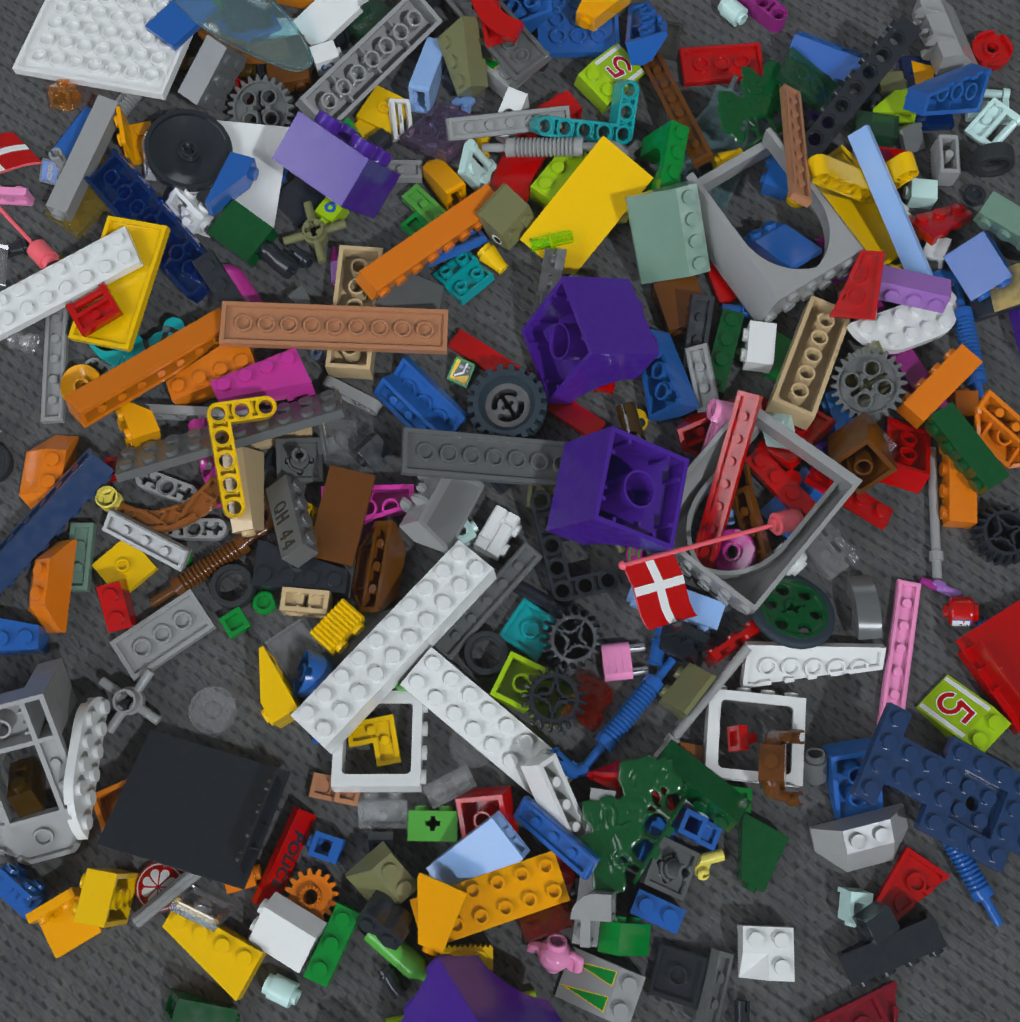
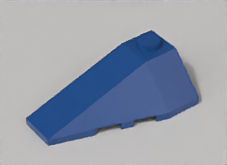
[625,1,668,66]

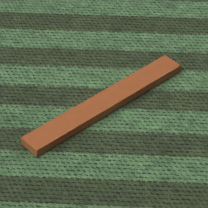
[779,84,812,208]

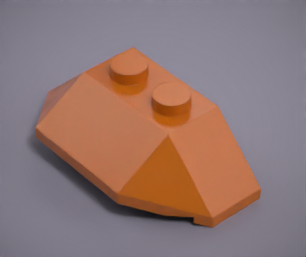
[974,389,1020,469]
[19,435,79,510]
[27,539,77,634]

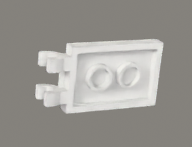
[292,0,369,46]

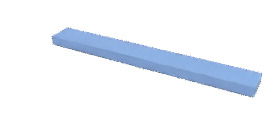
[847,125,934,276]

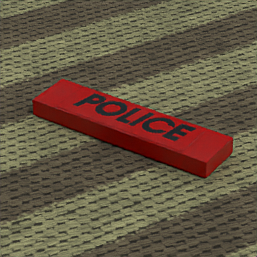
[252,806,317,905]

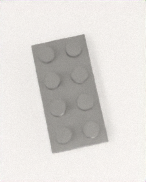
[109,589,217,682]

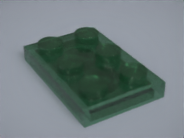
[776,47,838,112]

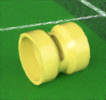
[95,486,124,513]

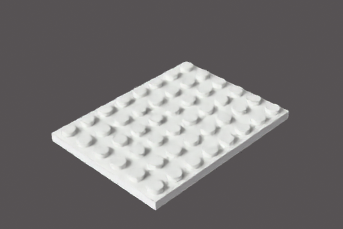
[12,0,194,100]

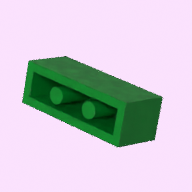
[303,902,360,987]

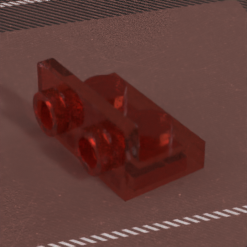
[562,673,613,733]
[519,902,574,942]

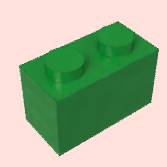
[598,915,651,956]

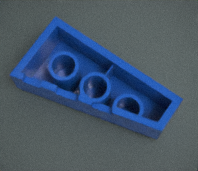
[903,63,992,116]
[641,329,700,423]
[0,618,49,656]

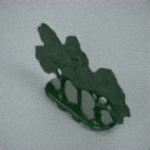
[717,60,804,151]
[571,755,687,894]

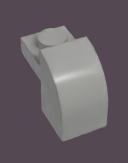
[570,890,616,948]

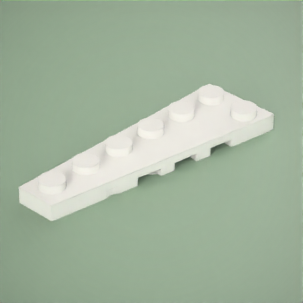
[740,641,886,688]

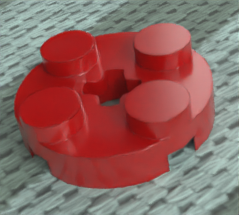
[970,30,1013,70]

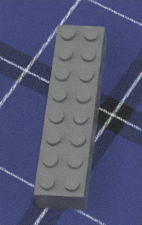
[295,0,443,120]

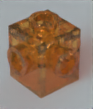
[48,79,82,112]

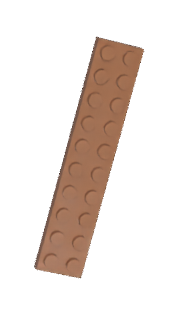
[219,301,448,355]

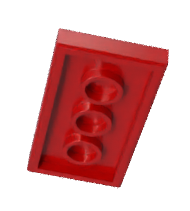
[678,42,764,87]

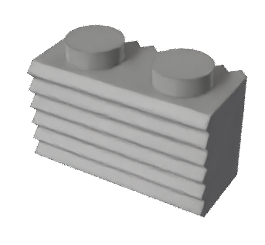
[930,134,961,186]

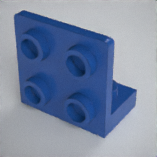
[0,863,50,920]

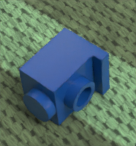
[306,831,347,865]

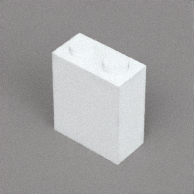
[248,892,327,973]

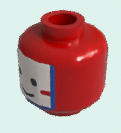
[943,596,979,627]

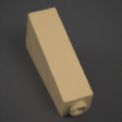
[222,447,264,537]

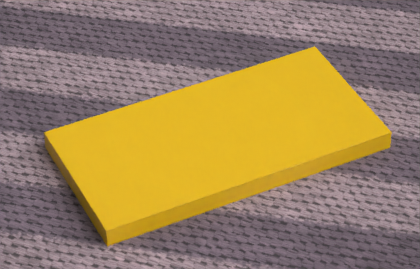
[520,136,653,276]
[809,145,923,266]
[68,215,171,353]

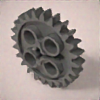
[227,74,296,127]
[830,347,908,420]

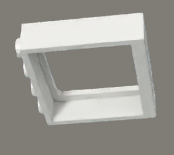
[702,685,806,788]
[331,691,428,792]

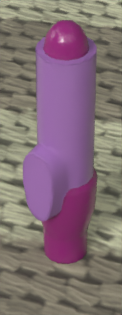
[330,247,339,287]
[918,576,964,597]

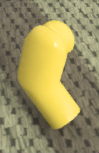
[694,848,725,880]

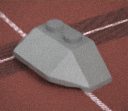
[809,803,908,872]

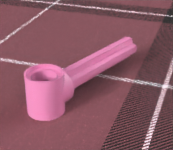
[700,398,734,453]

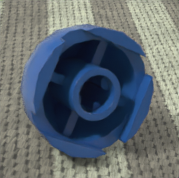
[293,650,333,699]

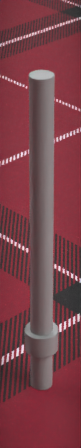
[928,447,944,580]
[653,644,752,758]

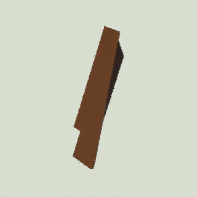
[733,463,772,566]

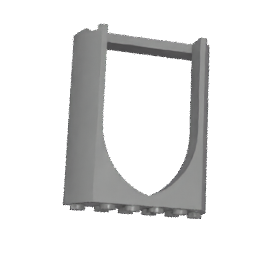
[686,127,866,323]
[664,409,863,615]

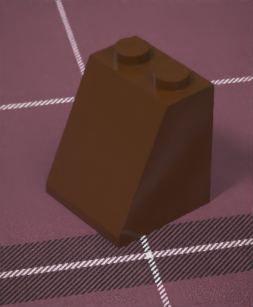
[827,411,898,495]

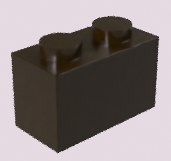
[7,755,46,818]

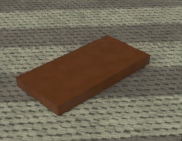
[313,465,376,567]

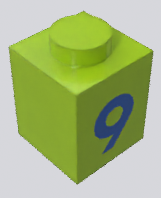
[315,197,350,225]

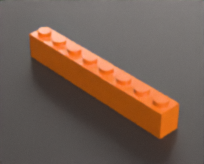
[356,184,495,301]
[64,308,222,428]

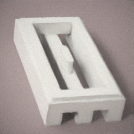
[388,98,414,142]

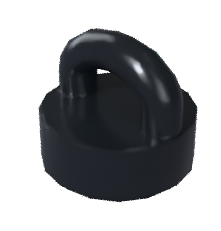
[861,93,883,117]

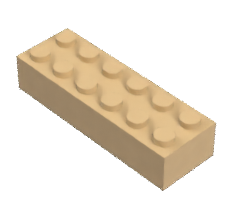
[325,245,384,380]
[764,295,850,430]

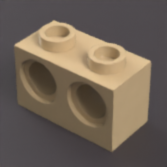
[279,587,333,618]

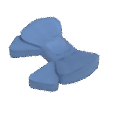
[451,97,476,118]

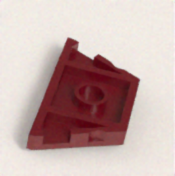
[808,980,898,1022]

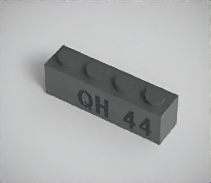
[266,474,319,568]

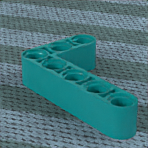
[529,79,639,144]

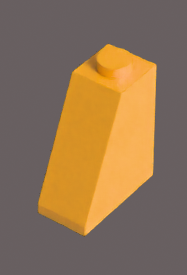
[575,0,631,31]
[422,157,466,211]
[417,872,468,957]

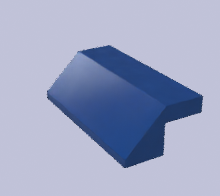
[373,356,469,432]

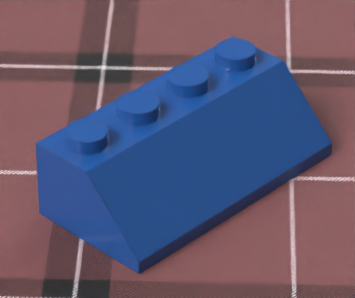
[785,30,869,89]

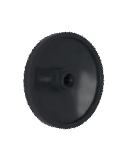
[144,109,233,192]

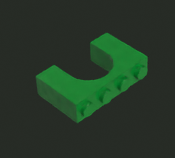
[640,120,689,192]

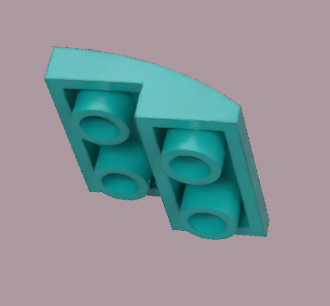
[432,251,495,306]

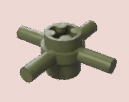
[283,201,347,264]

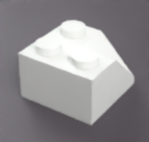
[737,924,795,982]

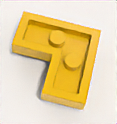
[348,714,402,767]

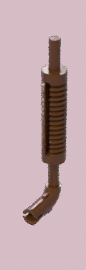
[149,489,275,608]

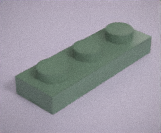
[69,523,97,592]

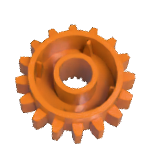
[285,868,340,921]

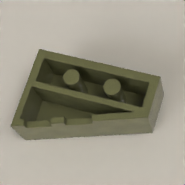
[437,16,488,97]

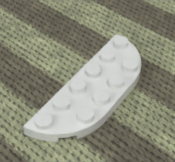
[846,289,957,354]
[63,697,110,840]

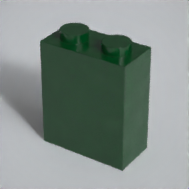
[207,199,279,268]

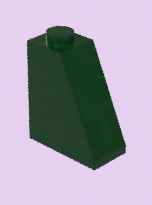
[737,813,790,894]
[163,988,240,1022]

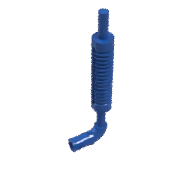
[932,269,987,401]
[548,657,676,779]
[940,756,1004,927]

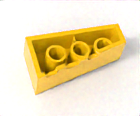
[162,902,267,1001]

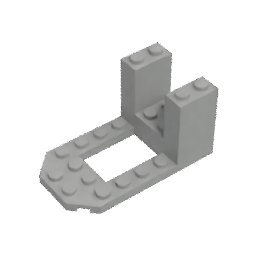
[0,658,94,866]

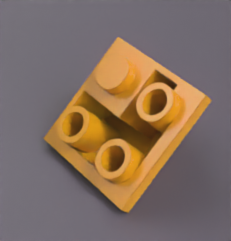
[115,402,161,448]

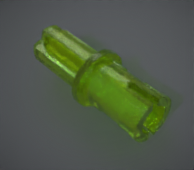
[529,230,574,252]

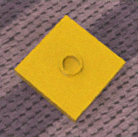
[356,85,405,137]
[92,541,158,593]

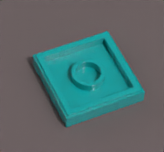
[499,598,563,663]

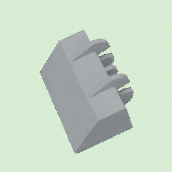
[912,0,978,76]
[399,476,484,553]

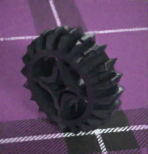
[970,504,1020,566]
[539,605,603,670]
[521,666,587,733]

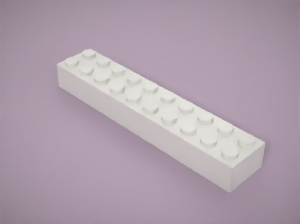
[290,540,497,754]

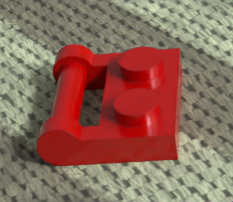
[65,282,124,338]

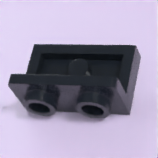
[659,621,717,665]

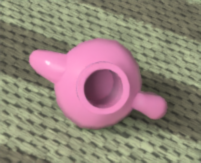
[526,933,584,974]

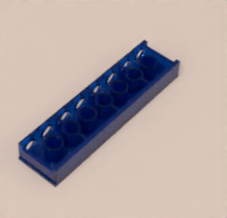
[84,148,211,304]

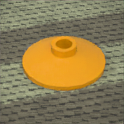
[60,364,101,400]

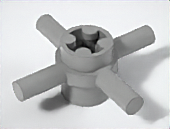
[99,668,162,734]

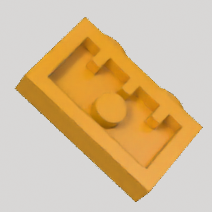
[114,106,152,165]
[25,887,102,958]

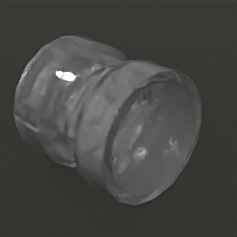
[7,330,40,355]

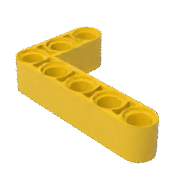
[807,151,919,204]
[206,396,277,519]

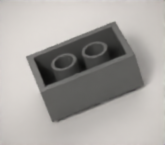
[178,34,247,113]

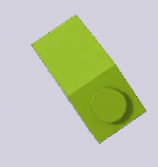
[871,88,916,124]

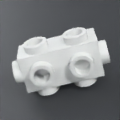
[165,187,214,234]

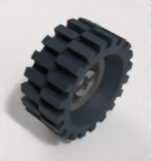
[467,364,548,439]

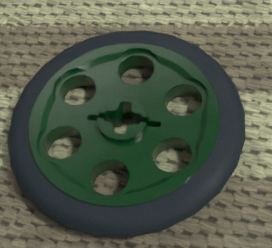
[751,574,835,650]

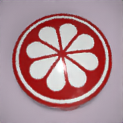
[135,862,184,913]

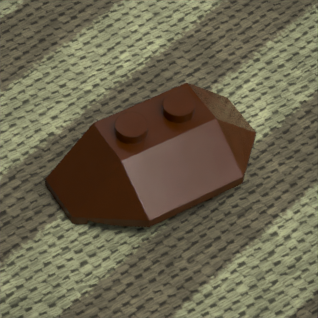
[352,520,406,613]

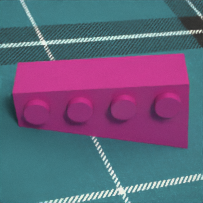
[210,348,316,411]
[321,484,416,525]

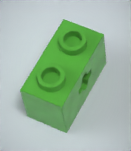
[407,806,458,842]

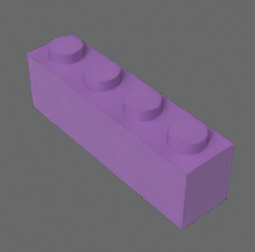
[879,265,951,313]

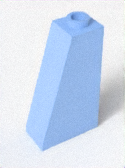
[408,37,445,115]
[426,810,530,885]

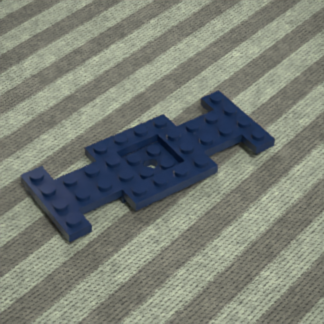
[849,702,1020,873]

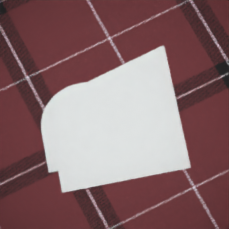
[196,120,289,238]

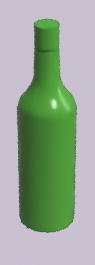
[364,933,427,982]

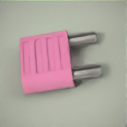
[600,642,649,682]

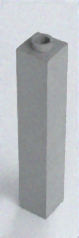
[46,95,121,222]

